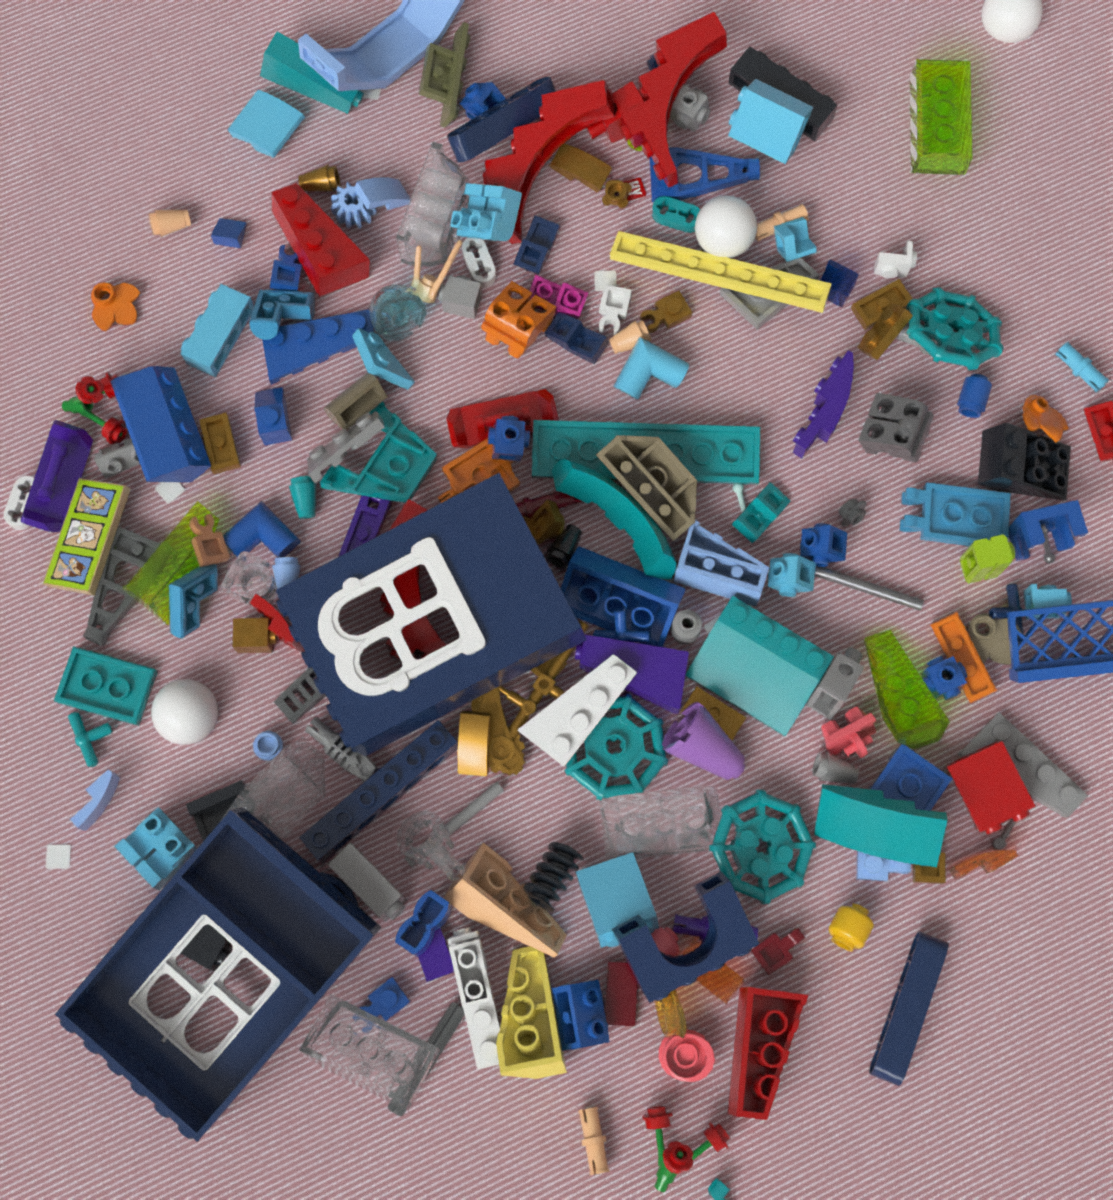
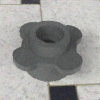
[839,499,867,527]

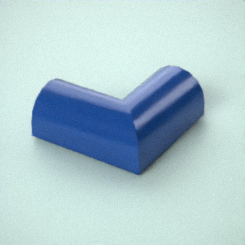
[223,501,301,560]

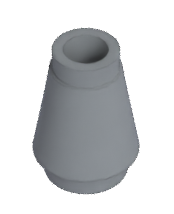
[812,752,859,784]

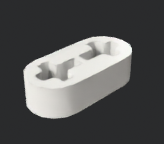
[462,238,496,288]
[4,476,34,530]

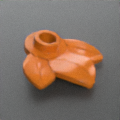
[91,282,140,332]
[1022,395,1068,443]

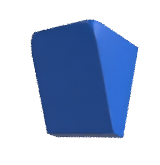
[211,218,247,249]

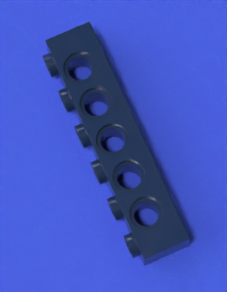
[299,720,458,864]

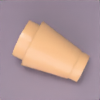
[148,210,191,237]
[609,320,652,354]

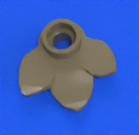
[969,614,1022,665]

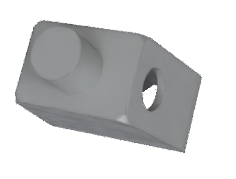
[806,647,864,720]

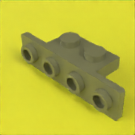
[419,22,471,128]

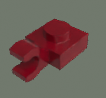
[751,928,805,976]

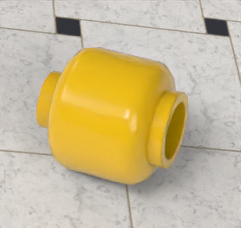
[828,903,874,952]

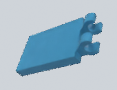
[899,482,1011,546]

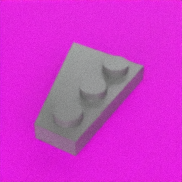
[720,258,819,330]
[307,411,385,483]

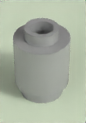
[671,610,702,645]

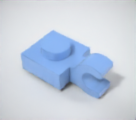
[856,851,911,882]

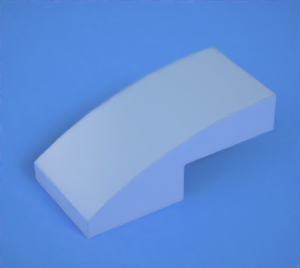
[354,177,412,210]
[70,769,120,831]

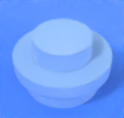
[253,731,283,761]

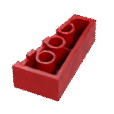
[271,183,370,297]
[728,987,809,1120]

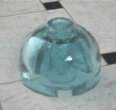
[369,284,426,341]

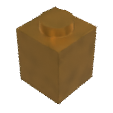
[232,618,278,653]

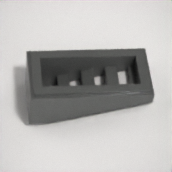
[274,668,326,724]

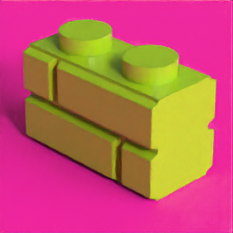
[959,534,1015,584]

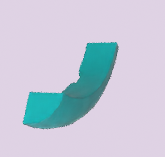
[551,459,676,580]

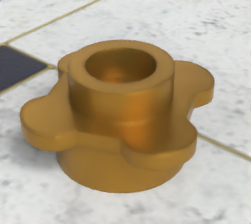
[602,180,632,209]

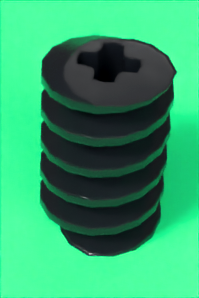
[523,842,584,912]

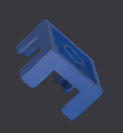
[1009,500,1088,561]
[868,743,952,811]

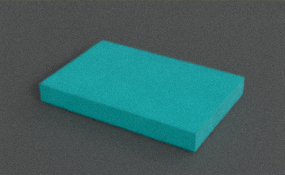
[54,646,158,726]

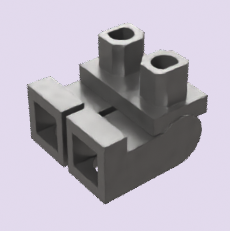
[858,393,934,462]

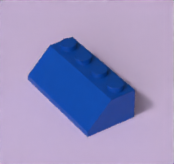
[110,366,211,482]
[561,546,686,647]

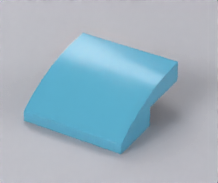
[227,90,305,158]

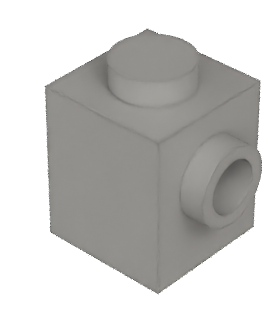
[438,276,482,319]

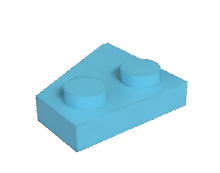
[352,328,415,390]

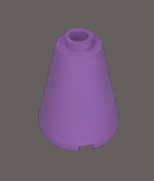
[662,702,745,780]

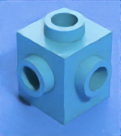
[768,553,816,597]

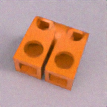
[481,281,556,359]

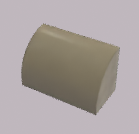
[324,372,388,430]

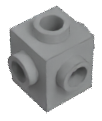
[670,85,710,132]

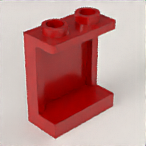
[944,740,1036,835]

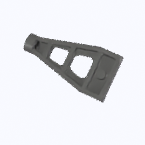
[83,526,172,646]

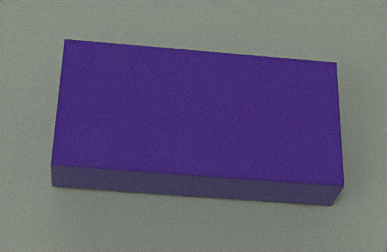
[418,928,454,982]

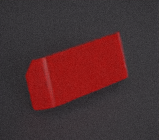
[446,389,559,448]

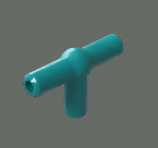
[68,712,113,767]

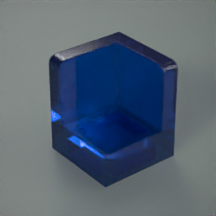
[819,259,859,308]

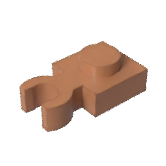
[189,514,230,567]

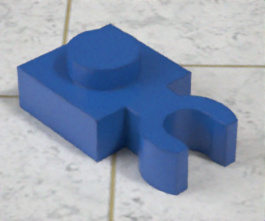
[270,245,301,291]
[353,977,411,1030]

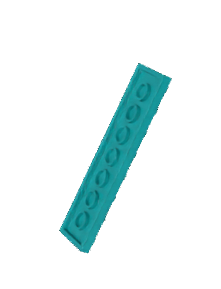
[532,420,760,485]

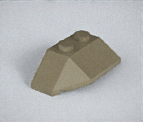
[596,435,697,541]

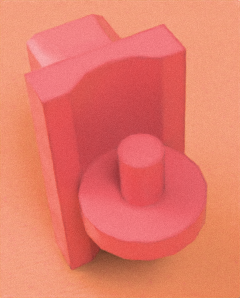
[821,706,876,758]

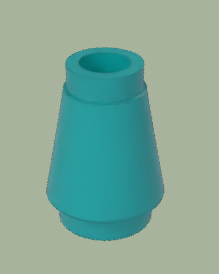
[289,476,317,519]

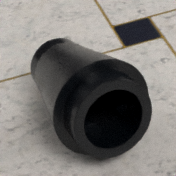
[546,524,582,568]

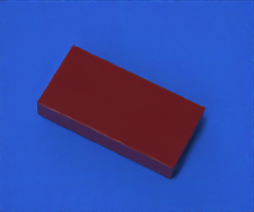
[605,962,638,1026]

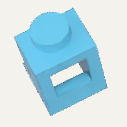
[1023,584,1072,619]

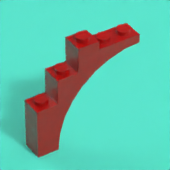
[619,11,727,188]
[483,80,615,244]
[379,499,446,663]

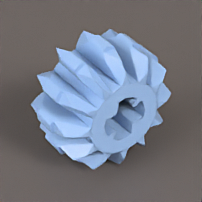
[331,181,377,229]

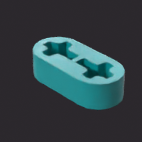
[652,196,700,233]

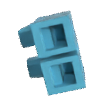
[450,183,522,241]
[114,807,197,891]

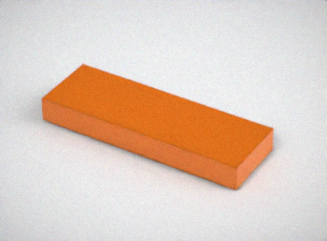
[931,612,997,704]

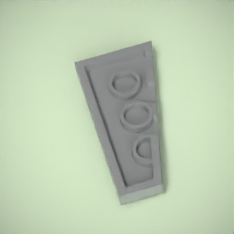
[958,712,1088,818]

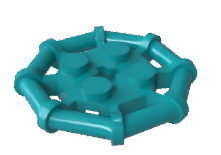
[906,287,1004,370]
[564,694,669,801]
[709,789,816,905]

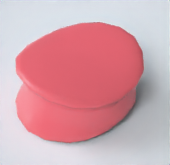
[658,1029,715,1082]

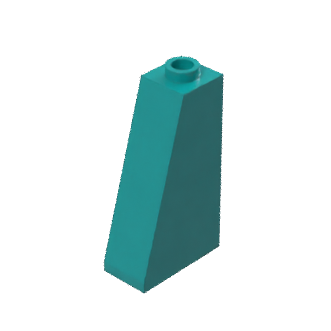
[260,31,364,114]

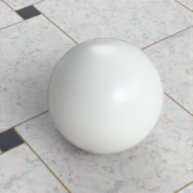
[981,0,1043,43]
[695,195,757,258]
[151,679,218,745]

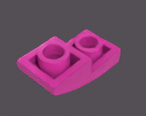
[529,275,588,319]

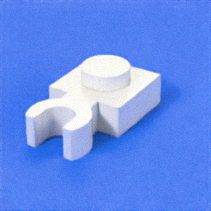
[599,284,632,335]

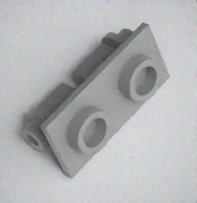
[94,438,140,478]

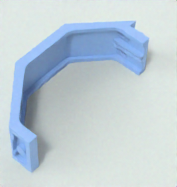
[298,0,465,91]

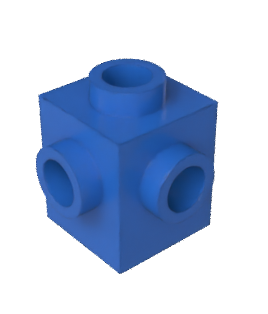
[460,82,506,120]
[488,416,530,461]
[800,523,848,567]
[921,656,967,700]

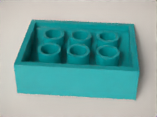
[685,596,834,736]

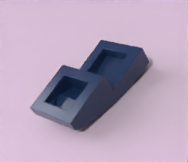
[513,215,561,275]
[544,312,609,365]

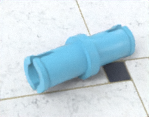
[1055,342,1109,393]

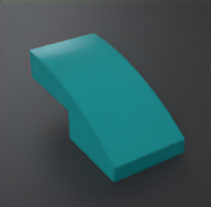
[732,482,791,544]

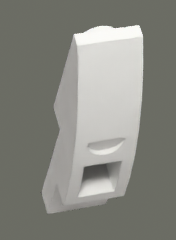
[449,939,500,1070]

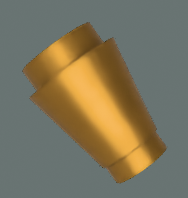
[298,164,341,192]

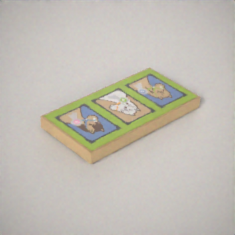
[42,478,131,596]

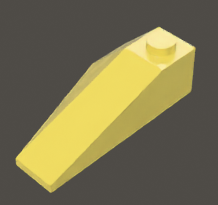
[496,946,567,1079]

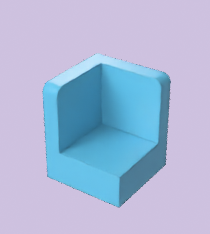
[774,217,817,262]

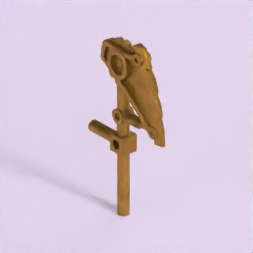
[471,620,589,776]

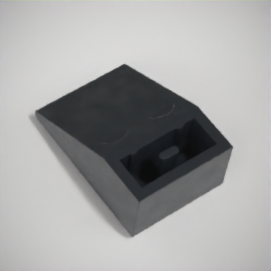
[978,423,1071,500]

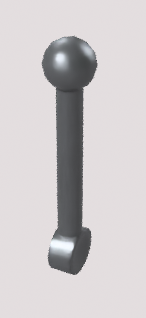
[1041,524,1055,564]
[992,818,1017,850]

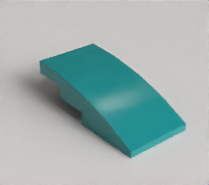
[814,784,948,868]

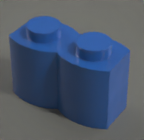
[395,890,452,957]

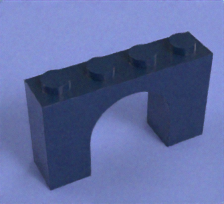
[612,871,759,1003]

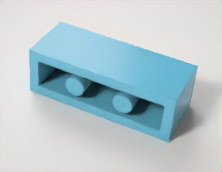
[180,284,254,378]

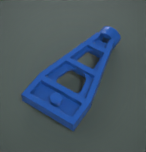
[649,147,760,202]

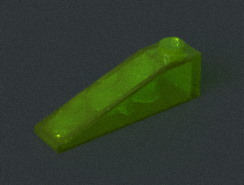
[122,501,220,625]
[864,630,950,749]

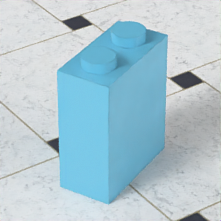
[728,79,814,164]
[576,852,659,948]

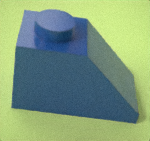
[254,387,292,445]

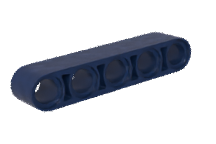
[447,76,556,163]
[869,931,949,1086]

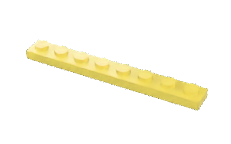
[610,231,831,313]

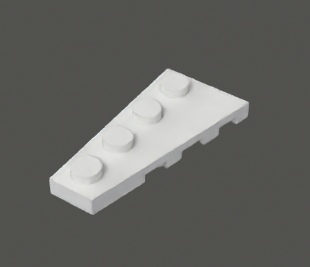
[517,654,637,767]

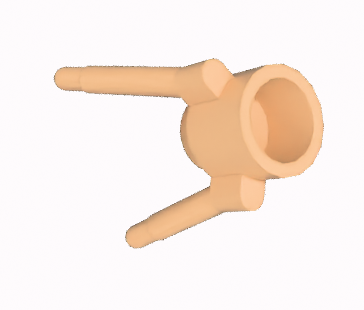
[411,240,462,303]

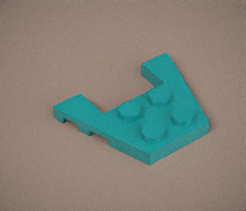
[320,401,437,503]

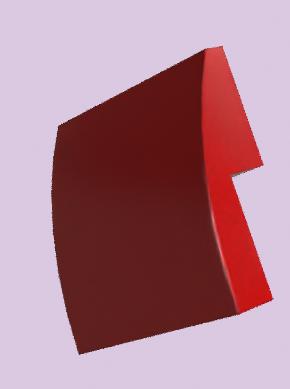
[1083,400,1113,462]
[249,594,305,653]

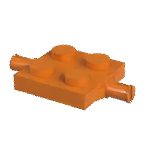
[437,438,525,503]

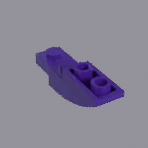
[793,350,854,459]

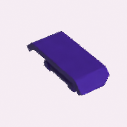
[20,420,93,532]

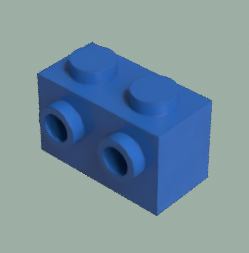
[551,980,610,1051]

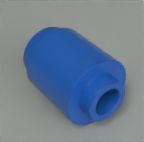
[957,374,992,418]

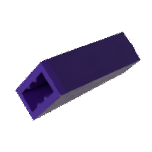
[575,634,689,714]

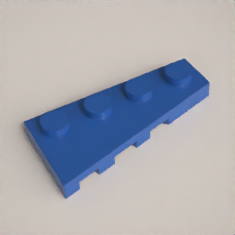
[262,309,374,385]

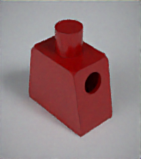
[586,81,644,142]

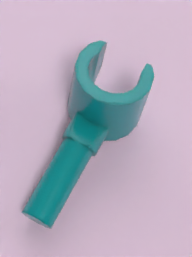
[708,1178,730,1200]

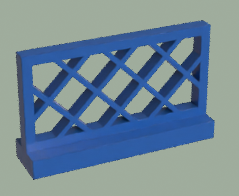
[1007,600,1113,683]

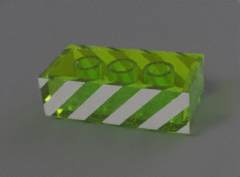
[910,59,973,175]

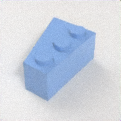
[673,520,769,607]

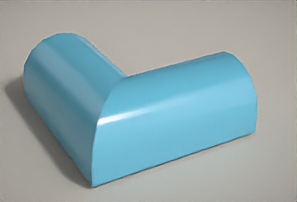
[613,337,689,400]

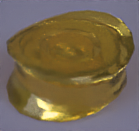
[654,989,687,1038]

